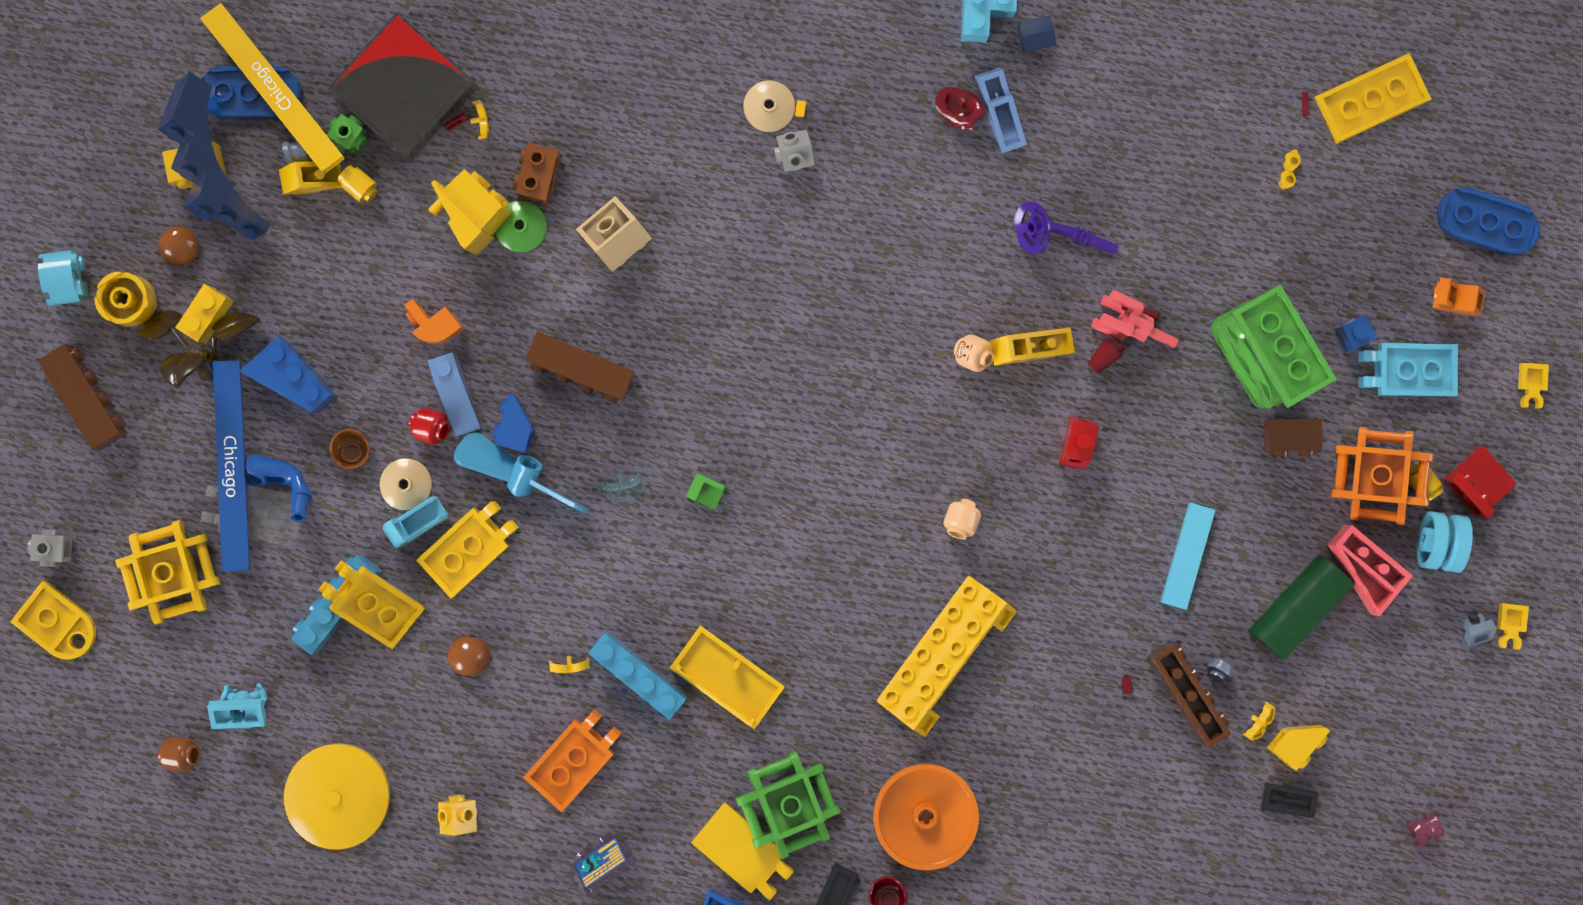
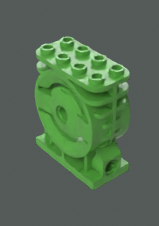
[1211,284,1337,409]

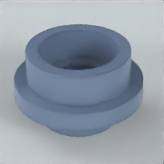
[1206,659,1233,682]

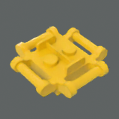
[115,520,221,625]

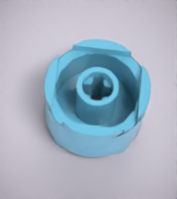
[38,250,89,306]

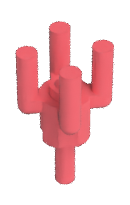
[1091,290,1178,348]

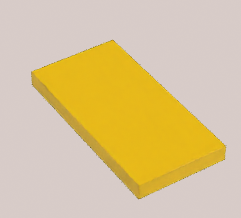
[1314,53,1432,144]

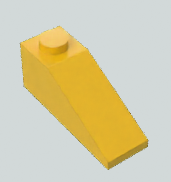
[990,327,1075,366]

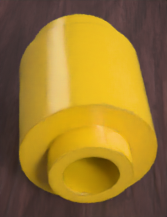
[338,165,378,203]
[1409,462,1443,501]

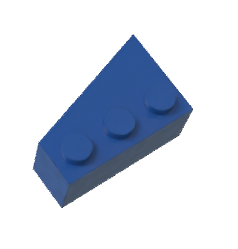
[240,336,337,413]

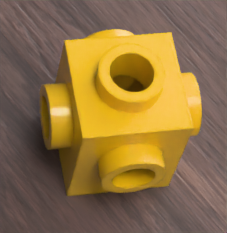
[438,795,477,836]

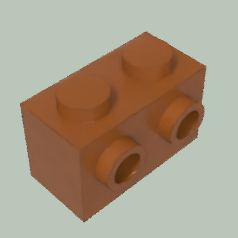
[513,143,561,204]

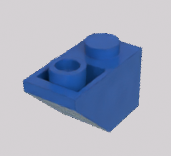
[492,394,535,453]

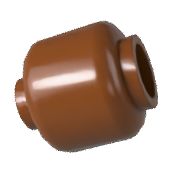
[158,737,200,772]

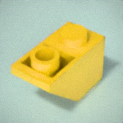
[1267,725,1330,771]

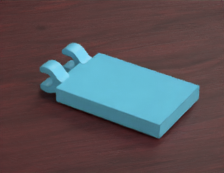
[1358,343,1458,397]

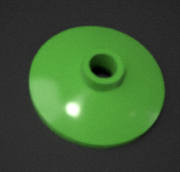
[496,201,547,252]

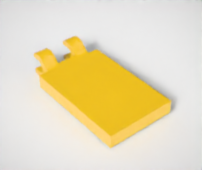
[416,501,519,599]
[318,560,425,649]
[691,802,794,900]

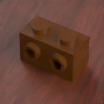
[1264,419,1323,457]

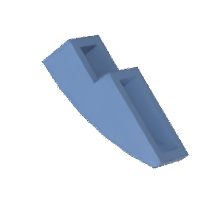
[974,67,1027,153]

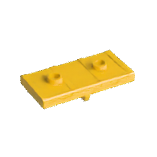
[670,625,785,729]

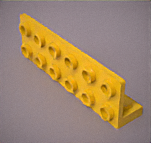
[877,576,1017,737]

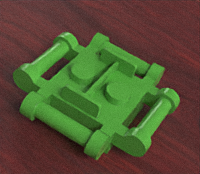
[735,751,841,860]

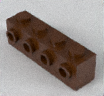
[525,331,636,404]
[37,344,128,450]
[1147,642,1231,748]

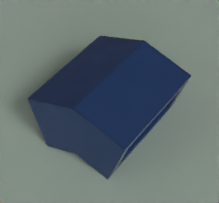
[1018,15,1057,52]

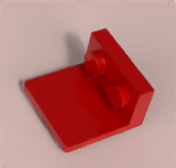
[1443,446,1516,519]

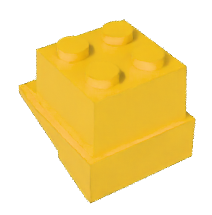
[428,169,512,255]

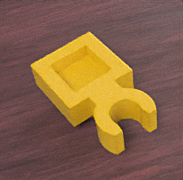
[1518,363,1549,409]
[1497,603,1529,650]

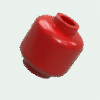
[409,407,450,445]

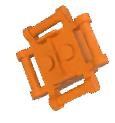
[1331,427,1434,525]

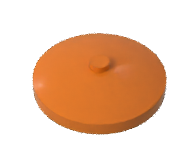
[873,763,979,870]

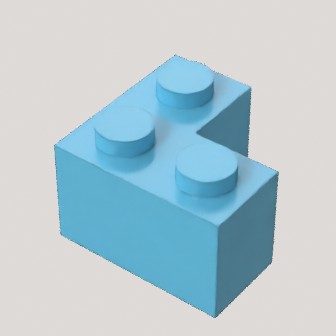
[961,0,1017,43]

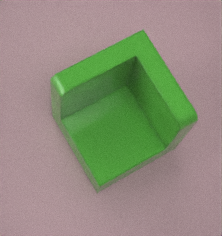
[686,473,726,509]

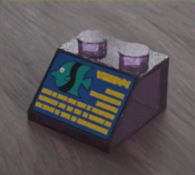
[573,831,636,895]

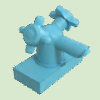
[207,683,267,729]

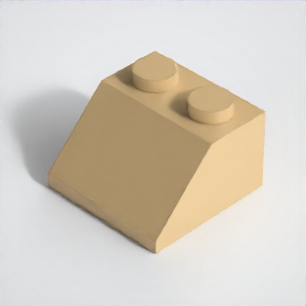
[576,196,652,272]

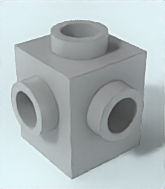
[774,129,815,172]
[28,529,72,567]

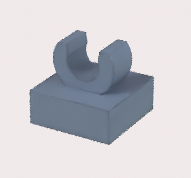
[1463,613,1496,647]

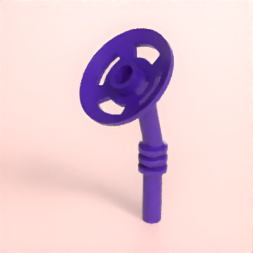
[1014,201,1118,254]

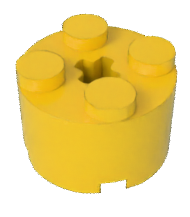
[95,272,157,327]

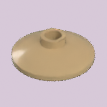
[744,81,795,132]
[380,459,432,510]

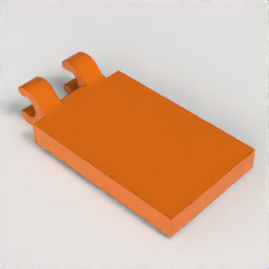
[523,709,622,812]

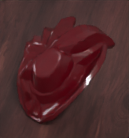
[935,87,987,130]

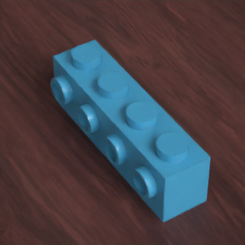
[291,555,382,655]

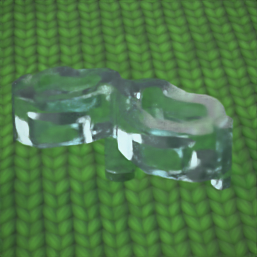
[601,472,642,492]

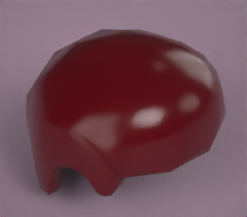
[868,876,908,905]

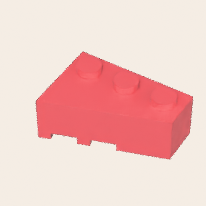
[1327,525,1413,616]

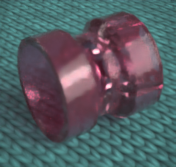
[1407,812,1444,847]

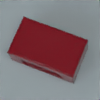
[1121,677,1132,694]

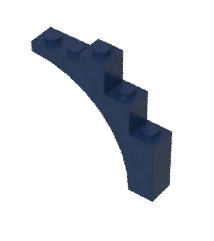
[157,72,270,240]

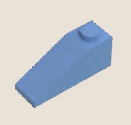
[428,353,481,436]

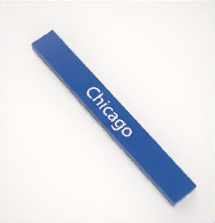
[213,361,250,572]

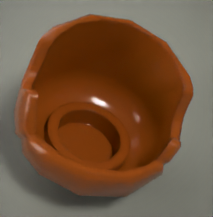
[158,225,199,266]
[329,428,370,470]
[447,636,491,676]

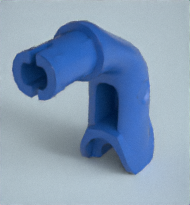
[246,455,312,522]

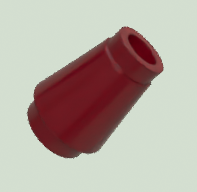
[1087,335,1126,374]

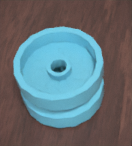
[1416,511,1473,573]

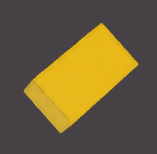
[795,100,806,118]

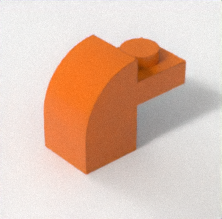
[1433,278,1486,316]
[404,299,465,344]

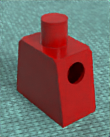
[1058,416,1099,469]

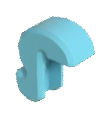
[383,496,449,548]

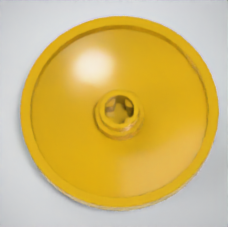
[284,744,390,849]

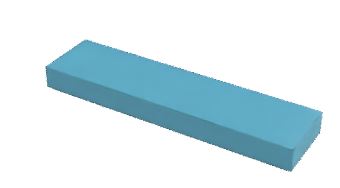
[1160,503,1215,610]

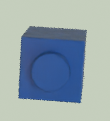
[1334,315,1378,352]

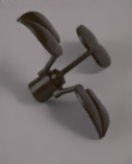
[139,310,261,388]

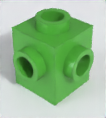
[327,114,369,155]

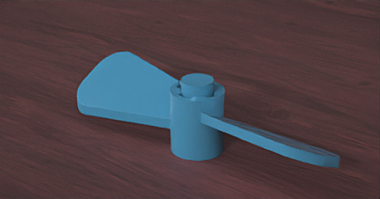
[454,432,589,514]

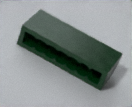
[1248,555,1355,660]

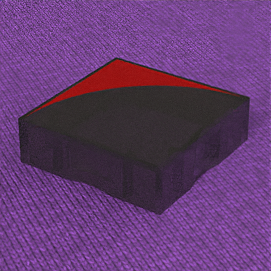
[327,12,479,164]

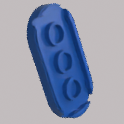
[201,66,302,119]
[1436,187,1540,255]

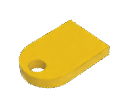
[10,580,96,660]

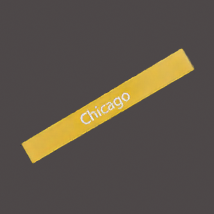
[200,3,345,174]

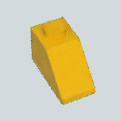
[279,161,342,195]

